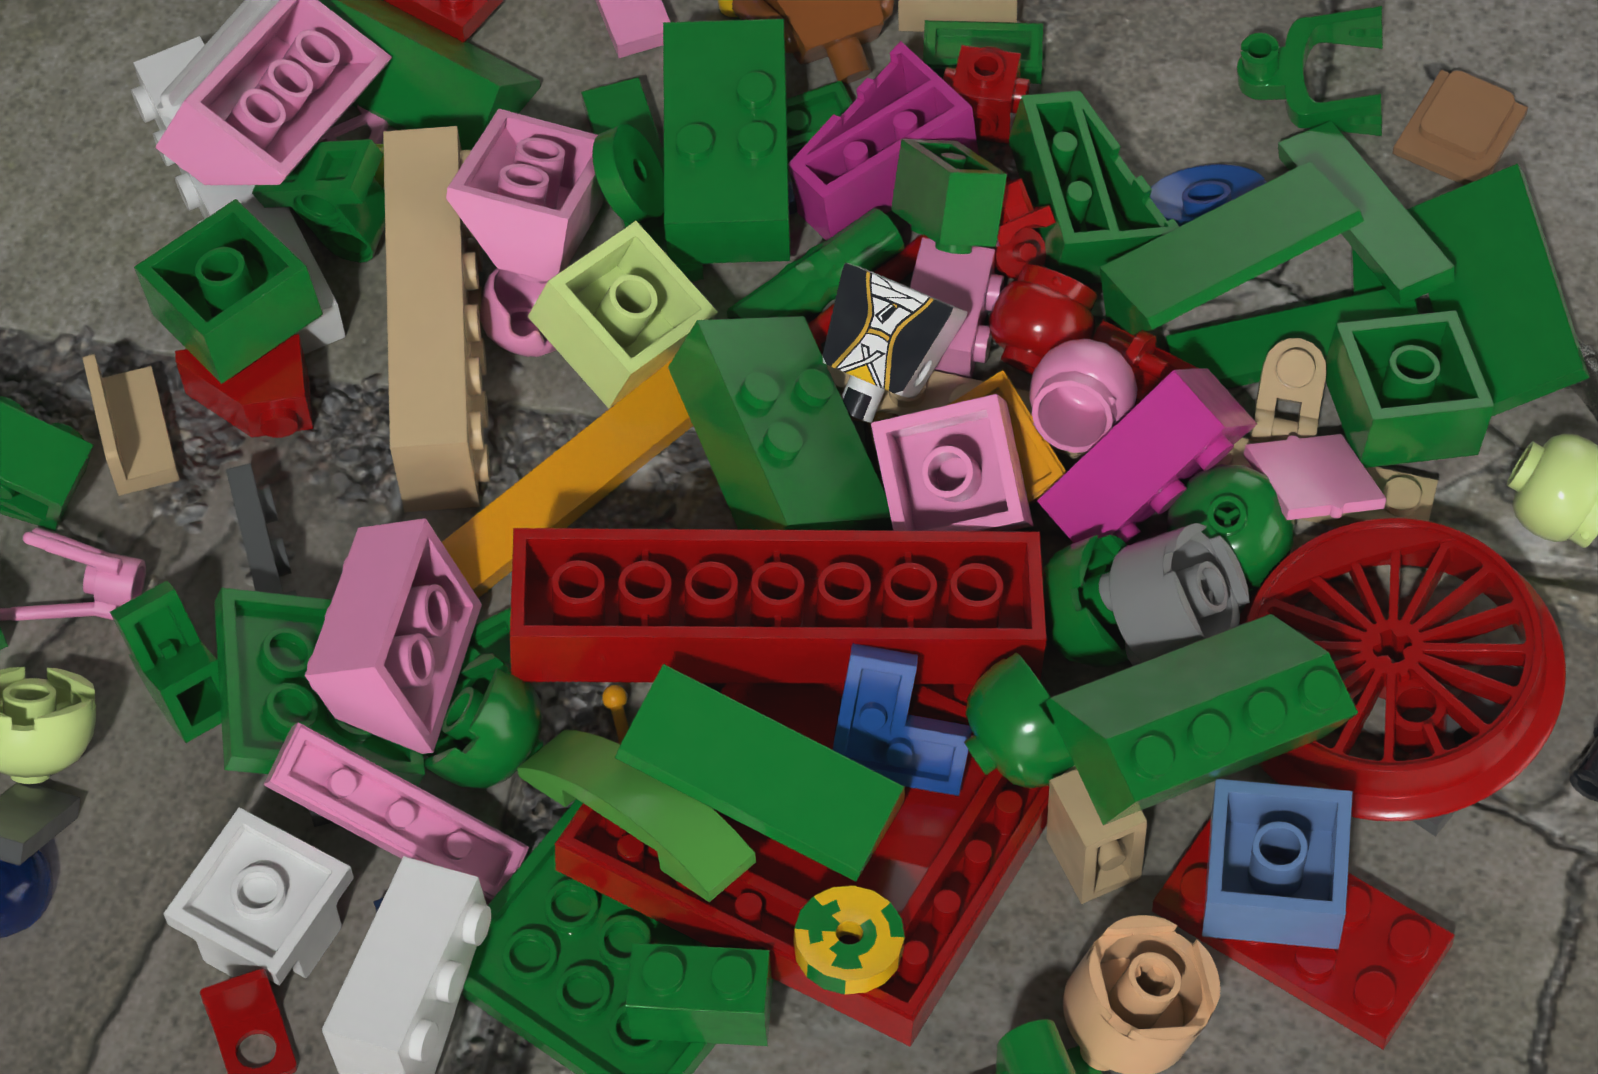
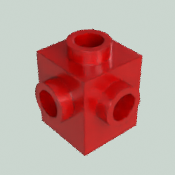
[943,45,1030,144]

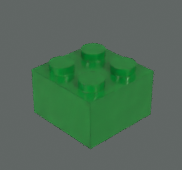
[134,199,323,384]
[1325,310,1495,468]

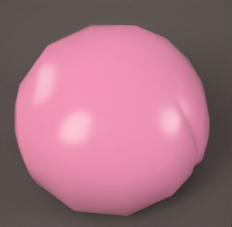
[479,268,556,357]

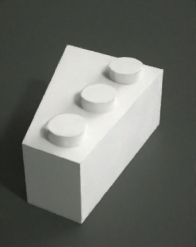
[322,856,491,1074]

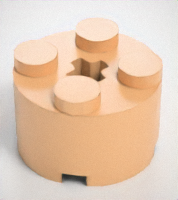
[1063,915,1220,1074]

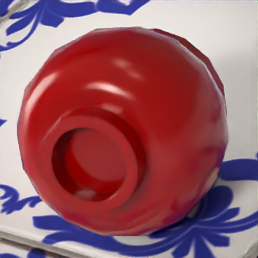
[989,264,1098,375]

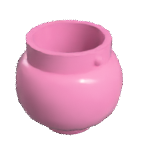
[1029,339,1138,453]

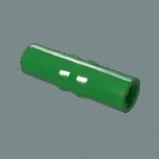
[727,208,904,319]

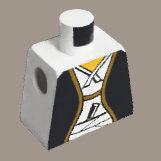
[822,262,968,423]

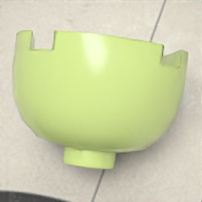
[0,667,96,784]

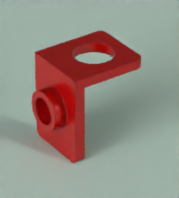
[200,969,298,1074]

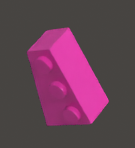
[788,41,979,241]
[1037,368,1258,546]

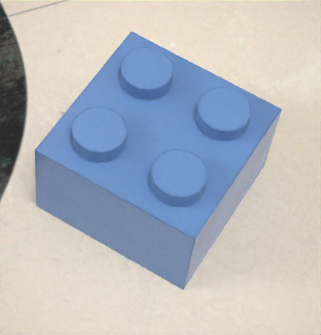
[1202,779,1353,949]

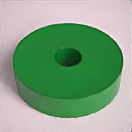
[592,124,664,224]

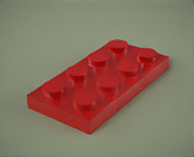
[1152,819,1455,1050]

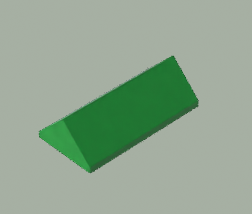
[318,0,541,150]
[1100,161,1364,335]
[615,664,905,882]

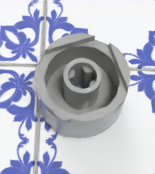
[1099,523,1250,666]

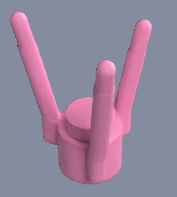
[0,527,146,621]

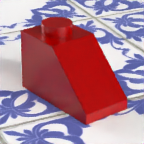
[175,334,314,438]

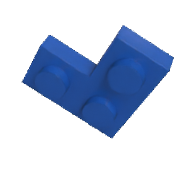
[832,643,971,796]

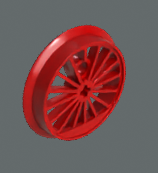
[1239,518,1566,821]

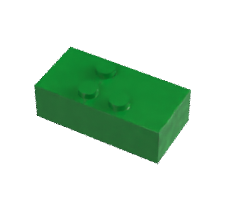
[663,19,790,264]
[668,316,892,531]

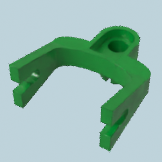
[1237,6,1383,136]

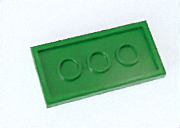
[1406,163,1590,417]

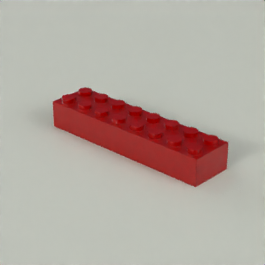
[510,528,1046,684]

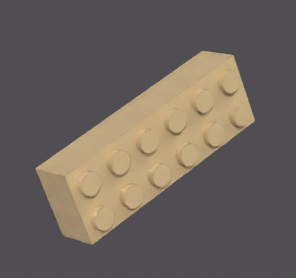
[383,126,490,512]

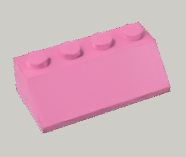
[155,0,392,185]

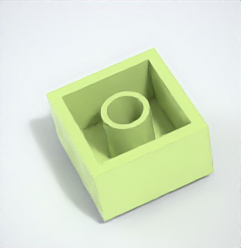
[527,221,718,408]

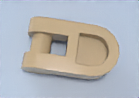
[1249,338,1326,443]

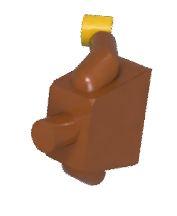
[717,0,895,85]

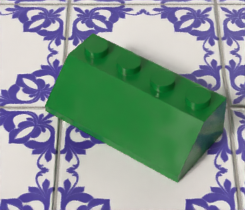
[1046,614,1358,825]

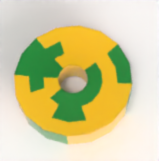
[794,886,905,995]

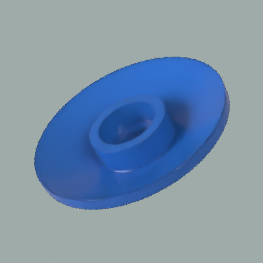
[1150,164,1267,227]

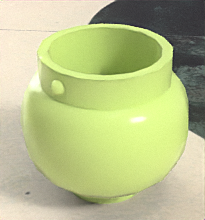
[1507,434,1598,548]

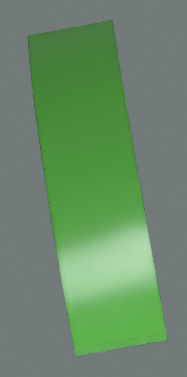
[517,730,756,902]

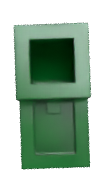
[110,580,221,743]

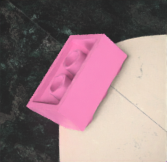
[446,109,605,283]
[305,518,482,754]

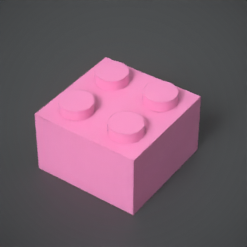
[871,394,1034,532]

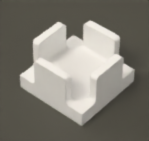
[163,807,354,986]

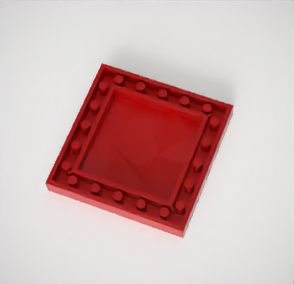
[555,683,1050,1047]

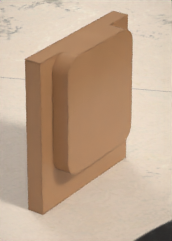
[1392,70,1528,185]

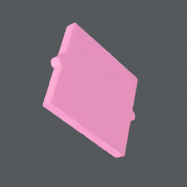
[1244,434,1386,520]

